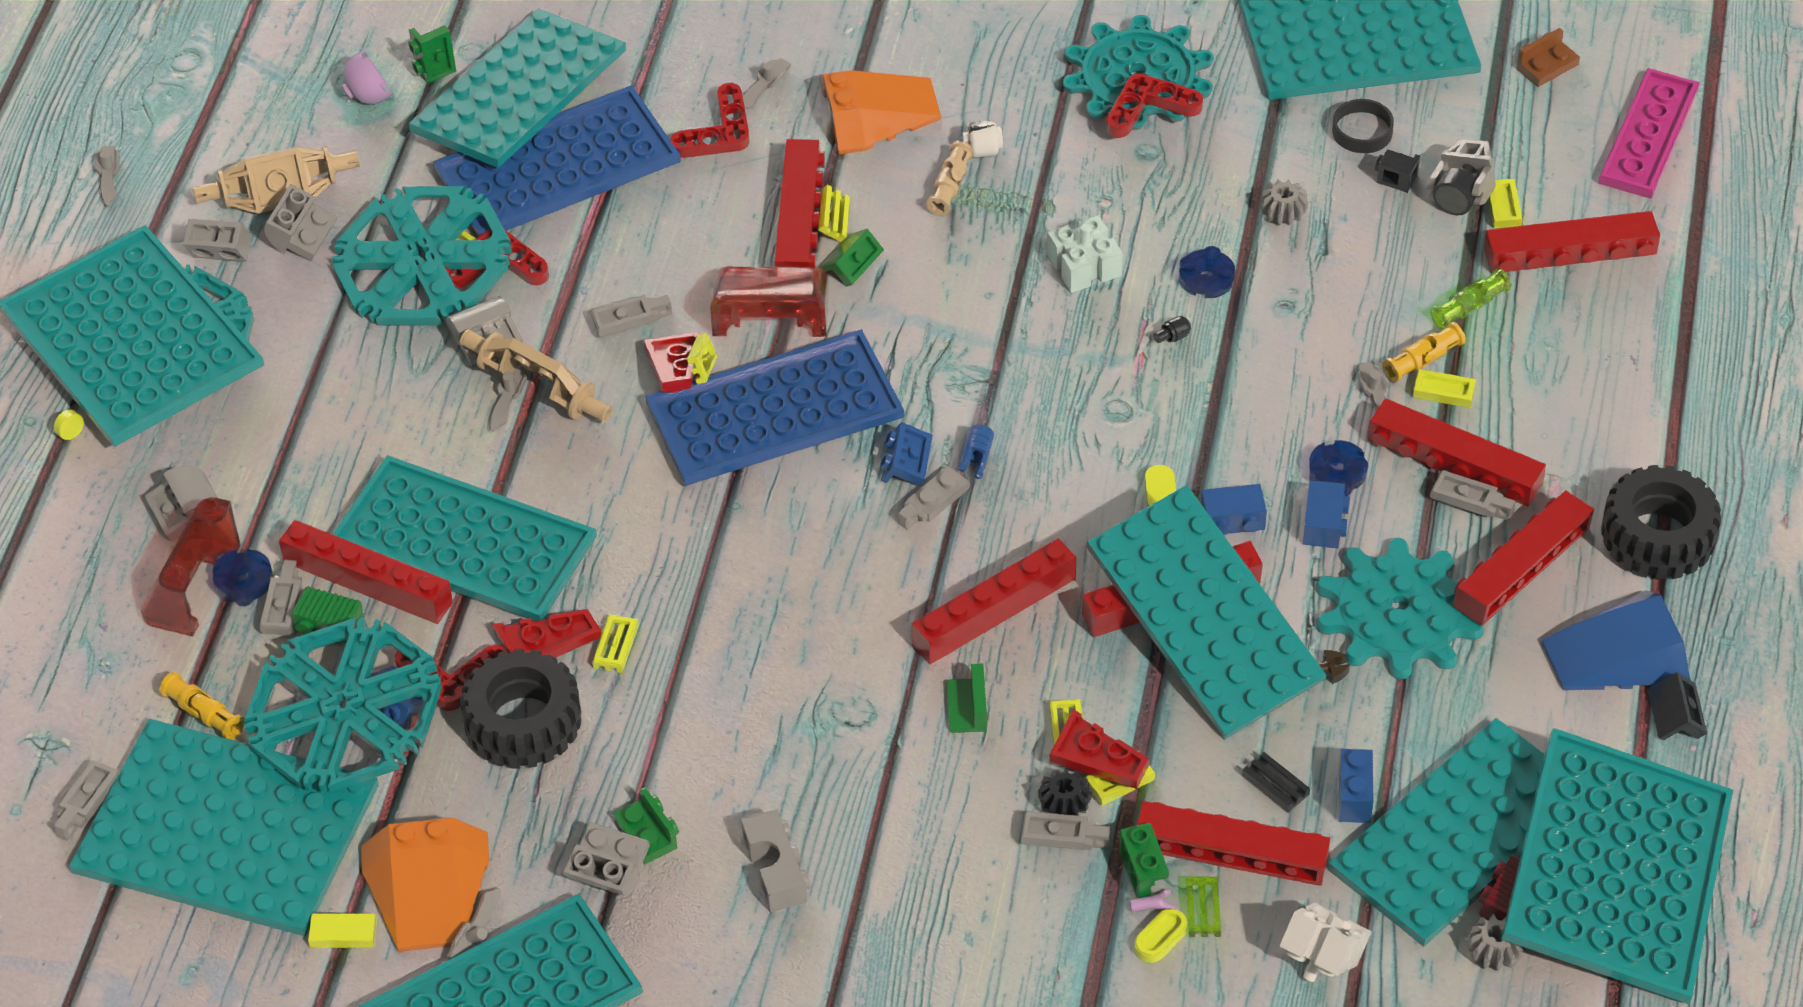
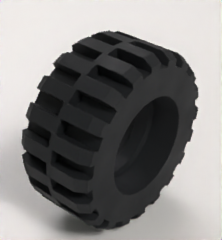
[1601,465,1721,580]
[460,649,582,769]

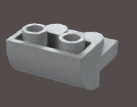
[264,184,338,261]
[445,296,523,366]
[145,465,226,541]
[564,822,650,896]

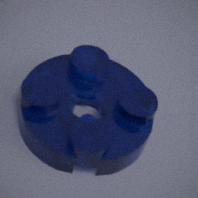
[1179,246,1235,298]
[1309,440,1368,496]
[212,549,274,606]

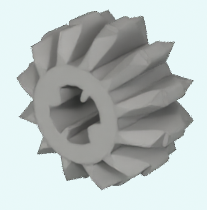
[1260,179,1308,226]
[1468,914,1523,972]

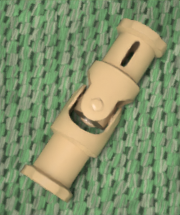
[927,141,973,216]

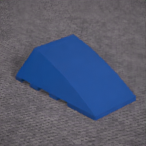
[1542,590,1690,690]

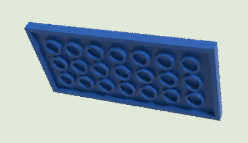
[433,85,681,238]
[645,329,904,486]

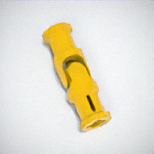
[1382,322,1466,383]
[159,672,245,740]

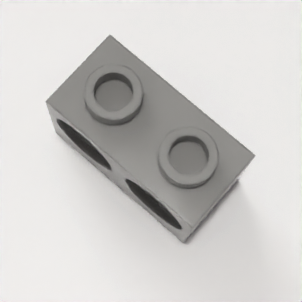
[183,219,252,262]

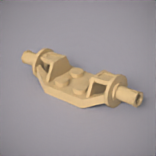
[193,146,360,214]
[460,329,613,423]

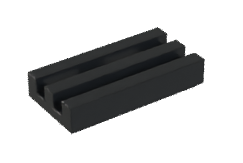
[1242,752,1310,812]

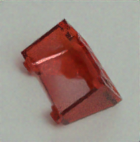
[710,266,829,337]
[141,497,241,637]

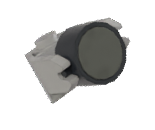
[1427,139,1496,216]

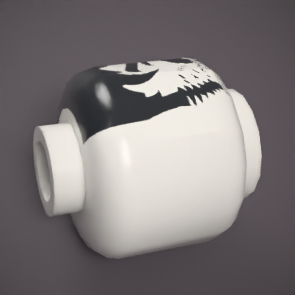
[963,121,1003,158]

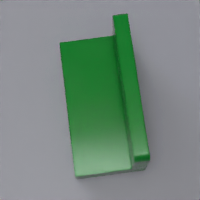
[818,228,884,287]
[947,663,987,733]

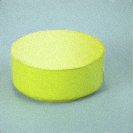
[54,410,84,440]

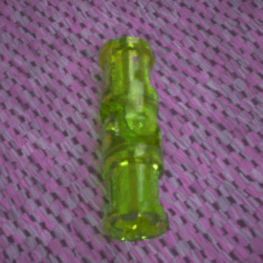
[1430,269,1512,329]

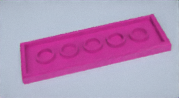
[1598,68,1700,199]

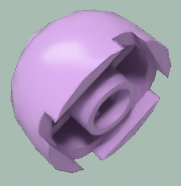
[342,49,393,105]

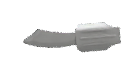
[743,58,791,109]
[95,146,120,207]
[1358,362,1388,409]
[491,367,527,432]
[447,888,501,960]

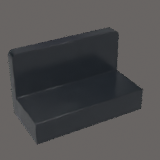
[1648,672,1707,740]

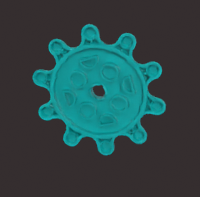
[1063,15,1214,130]
[1316,538,1484,680]

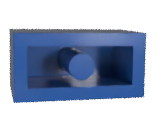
[1303,480,1350,549]
[1201,484,1267,535]
[1338,748,1374,823]

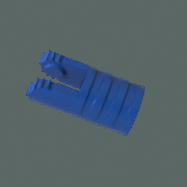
[958,424,994,479]

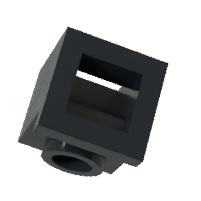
[1375,149,1420,193]

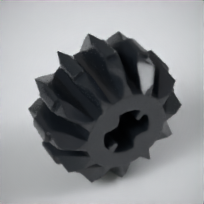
[1038,768,1092,816]

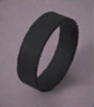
[1332,99,1394,154]

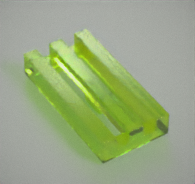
[1185,877,1221,937]

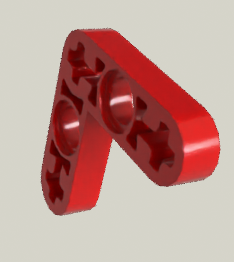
[1107,74,1203,138]
[670,83,750,158]
[445,229,549,289]
[395,644,508,711]

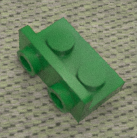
[408,25,457,84]
[613,787,679,865]
[1119,823,1169,898]

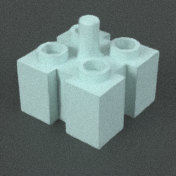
[1047,215,1123,293]

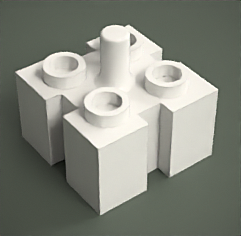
[1280,903,1372,982]

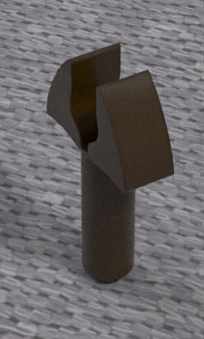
[1318,650,1350,684]

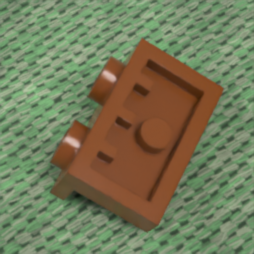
[1517,28,1580,87]

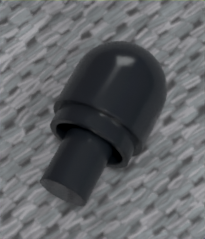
[1153,316,1191,343]

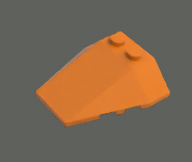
[819,70,941,155]
[361,817,490,952]

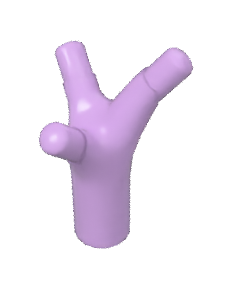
[1130,889,1182,912]

